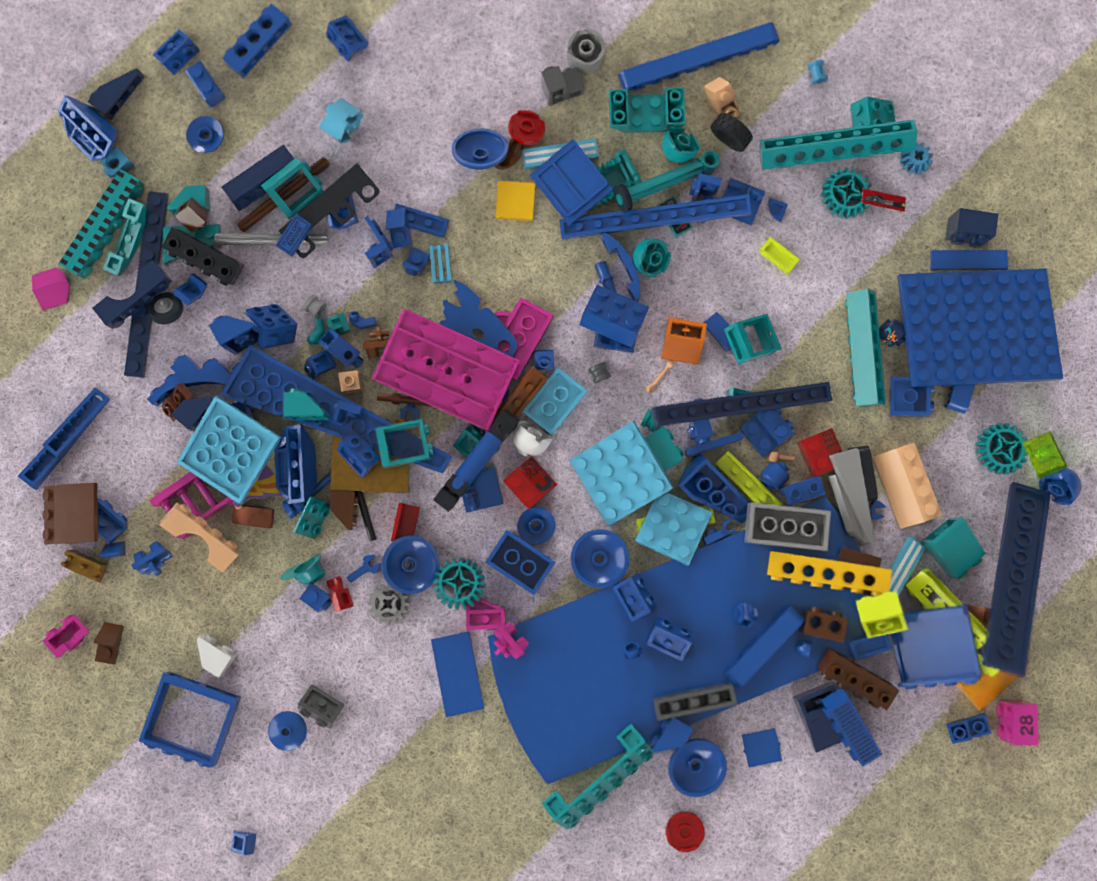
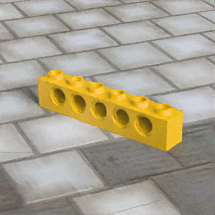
[767,551,892,596]

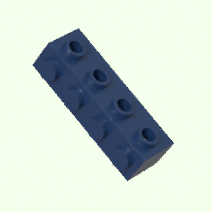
[221,144,301,212]

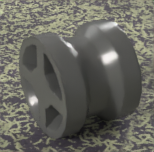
[588,362,611,384]

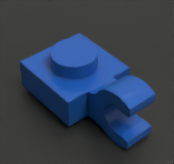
[702,520,736,545]

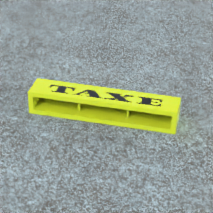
[905,567,1000,677]

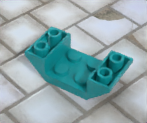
[609,87,686,133]

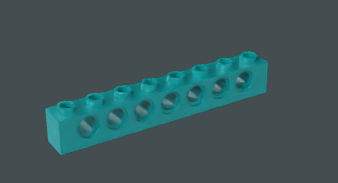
[759,119,918,170]

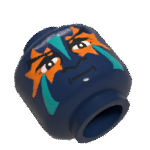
[879,319,905,347]

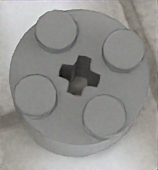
[568,29,605,74]

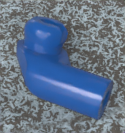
[349,311,377,329]

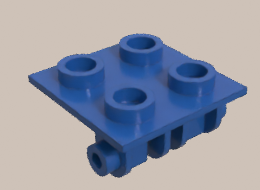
[722,178,765,226]
[462,467,503,513]

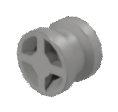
[303,295,327,319]

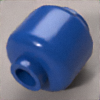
[761,462,790,490]

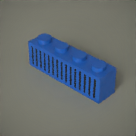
[821,688,883,767]

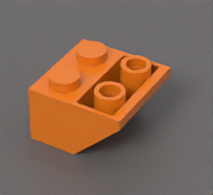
[661,317,707,365]

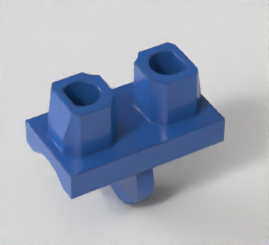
[131,541,173,576]

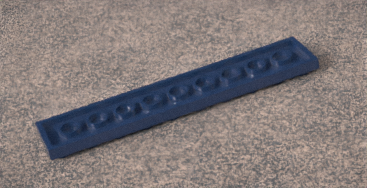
[982,482,1051,677]

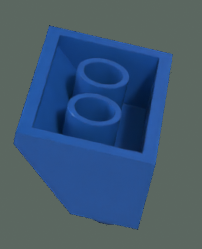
[208,315,260,355]

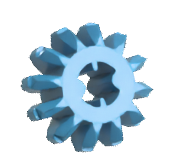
[900,142,933,175]

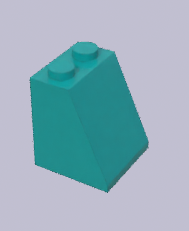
[921,517,986,579]

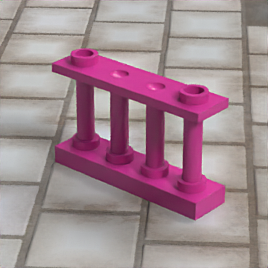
[149,472,234,539]

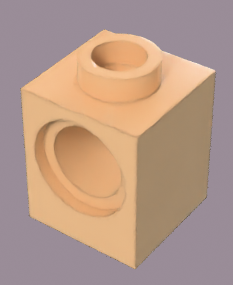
[338,370,364,395]

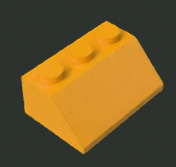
[956,671,1019,711]

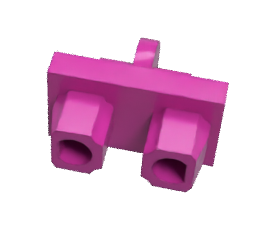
[493,622,529,659]

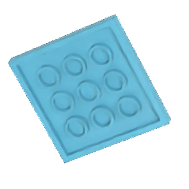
[176,396,282,504]
[569,421,674,526]

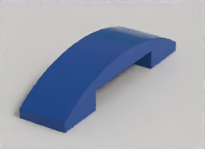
[601,233,640,302]

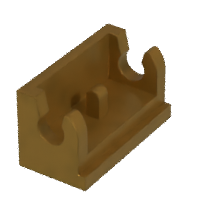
[61,550,109,583]

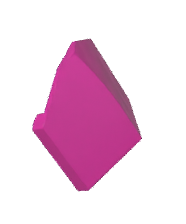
[32,267,70,311]

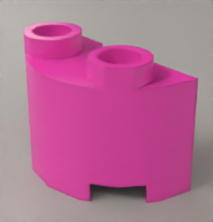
[42,614,90,658]

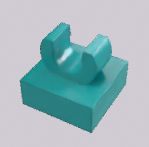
[326,313,351,335]

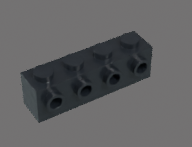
[162,227,244,286]

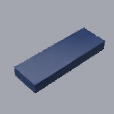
[394,203,450,238]
[684,432,743,457]

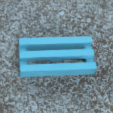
[429,244,452,284]

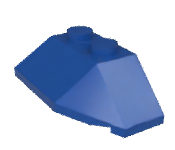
[58,95,117,161]
[275,425,317,504]

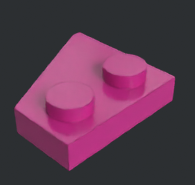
[466,592,505,631]

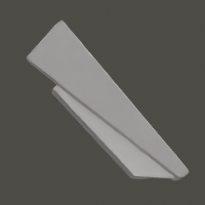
[829,448,875,546]

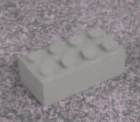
[744,503,831,551]

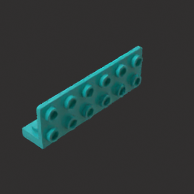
[541,724,654,830]

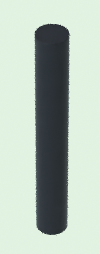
[355,491,377,542]

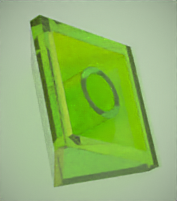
[1022,431,1068,479]

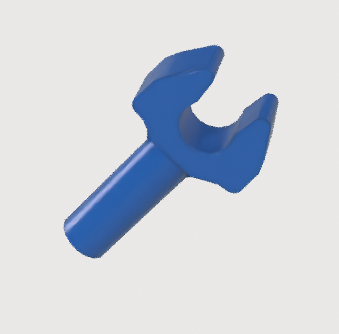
[400,395,420,421]
[869,500,886,520]
[347,555,381,583]

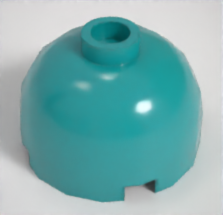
[661,126,700,164]
[632,238,671,277]

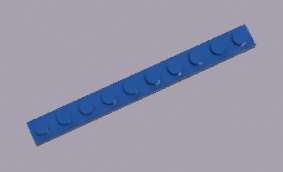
[560,194,752,240]

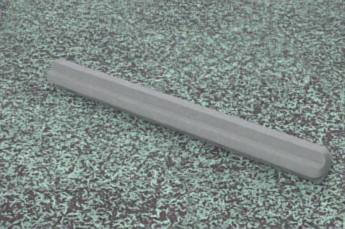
[214,234,329,246]

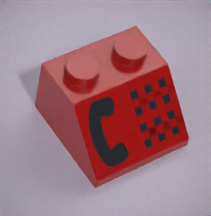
[797,428,843,478]
[503,457,557,509]

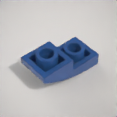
[946,713,991,744]

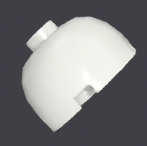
[513,421,552,457]

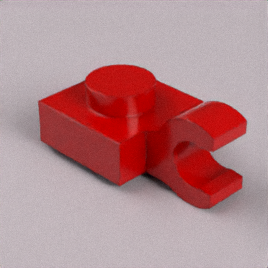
[326,576,354,612]

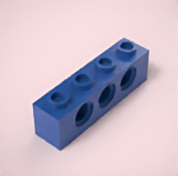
[222,3,292,79]

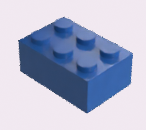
[579,285,649,348]
[485,530,555,595]

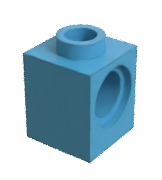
[100,147,135,179]

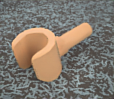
[766,452,795,463]

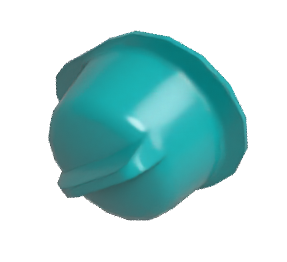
[280,554,326,585]

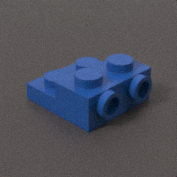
[890,377,934,417]
[687,398,714,446]
[739,409,794,458]

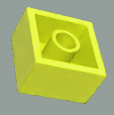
[856,592,908,638]

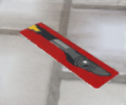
[862,188,906,212]

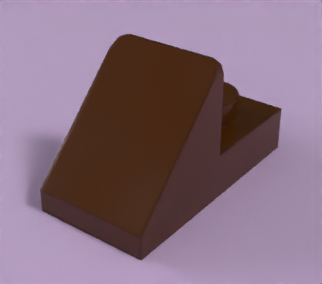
[94,622,124,665]

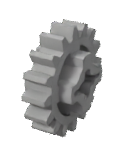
[367,584,411,625]

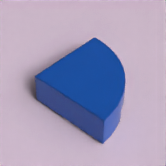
[768,198,788,223]

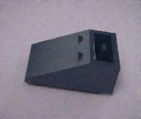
[793,682,842,753]

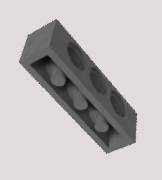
[652,682,737,720]

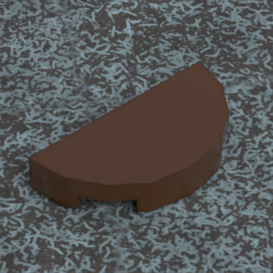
[495,138,523,170]

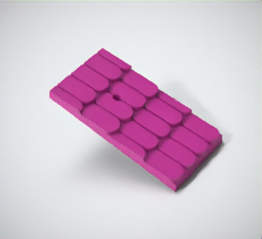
[371,308,520,431]

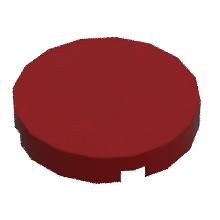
[508,110,546,145]
[665,811,705,852]

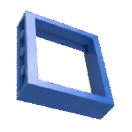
[138,671,241,768]

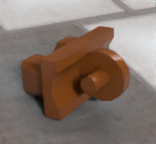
[362,326,390,358]

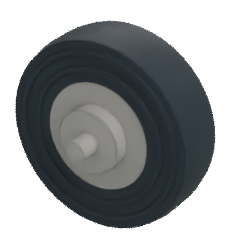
[147,292,183,325]

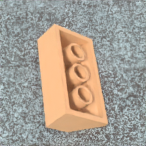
[873,442,942,529]

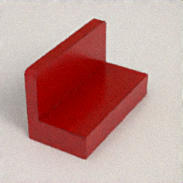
[391,503,420,541]

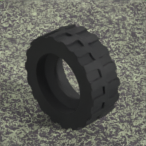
[710,113,753,152]

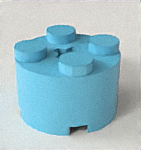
[319,98,363,144]

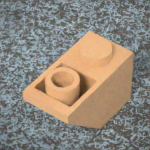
[704,77,740,118]

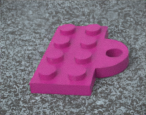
[483,298,554,382]

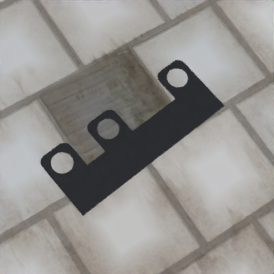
[278,163,380,258]

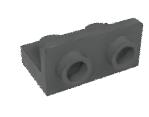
[297,684,345,729]

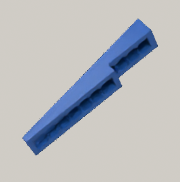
[18,387,110,490]

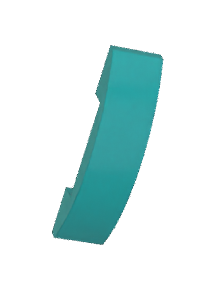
[103,198,146,276]

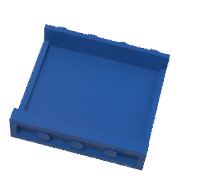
[891,604,983,689]

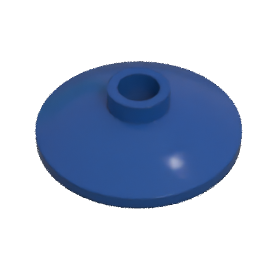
[186,116,224,153]
[517,507,556,545]
[268,711,307,751]

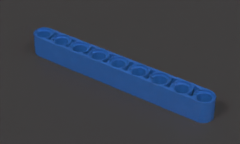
[618,22,780,91]

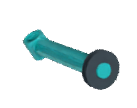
[614,150,720,213]

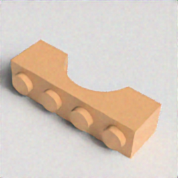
[160,503,239,573]

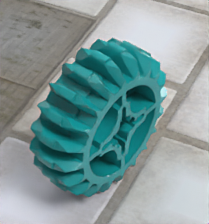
[821,167,872,219]
[975,423,1030,475]
[433,557,486,610]

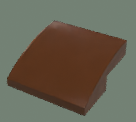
[838,547,882,596]

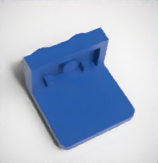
[245,304,298,349]

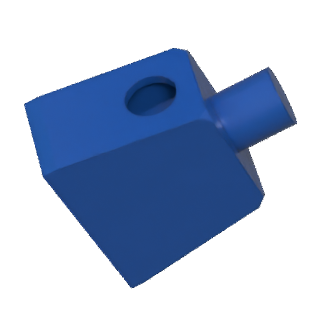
[318,327,364,368]

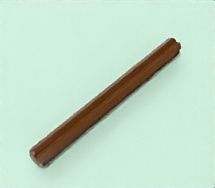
[237,157,330,232]

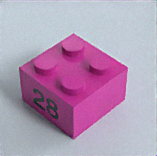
[996,700,1039,746]

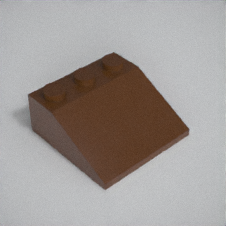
[42,483,98,545]

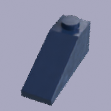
[87,68,145,120]

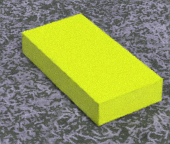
[758,236,800,275]

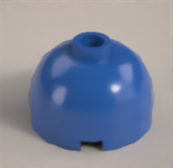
[1038,466,1082,505]

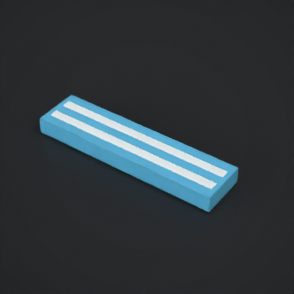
[522,139,599,169]
[874,536,926,597]

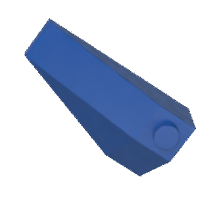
[677,453,749,523]

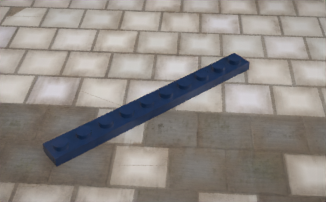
[124,191,169,378]
[651,382,832,427]

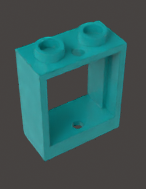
[261,157,324,219]
[724,314,782,365]
[375,419,434,468]

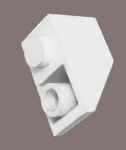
[197,635,236,678]

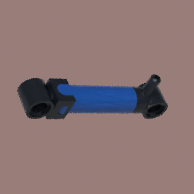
[433,408,521,512]

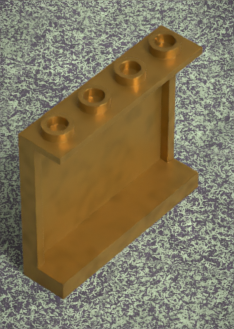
[330,419,411,493]

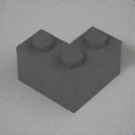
[541,66,584,106]

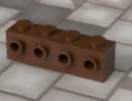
[816,647,899,710]

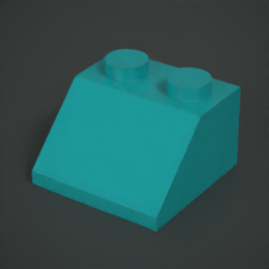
[283,389,331,421]

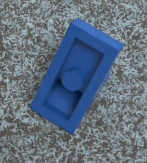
[386,207,413,248]

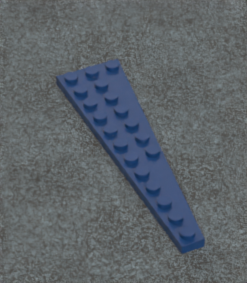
[221,345,452,474]

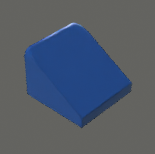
[100,541,126,558]
[231,831,256,855]

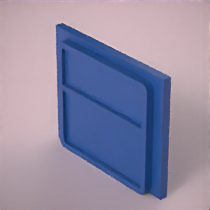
[530,139,614,226]

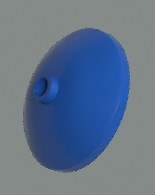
[452,128,508,170]
[571,529,629,588]
[382,536,439,594]
[668,739,727,797]

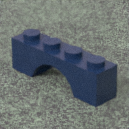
[92,260,173,329]

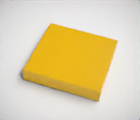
[495,181,535,221]

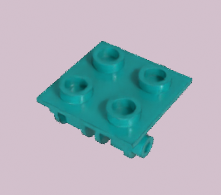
[293,496,330,539]

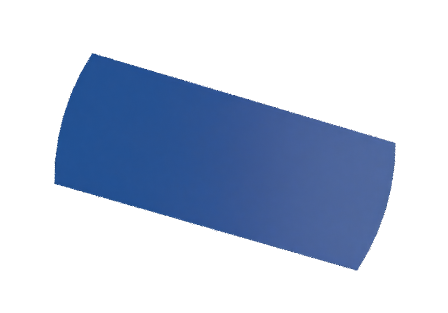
[488,497,874,785]

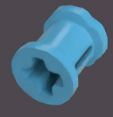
[808,60,828,85]

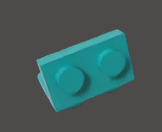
[850,96,896,127]

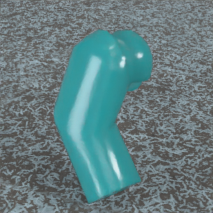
[307,318,326,345]

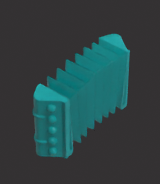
[589,149,642,211]

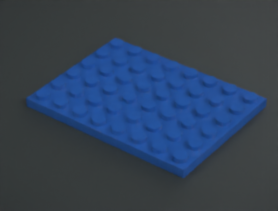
[897,269,1064,387]

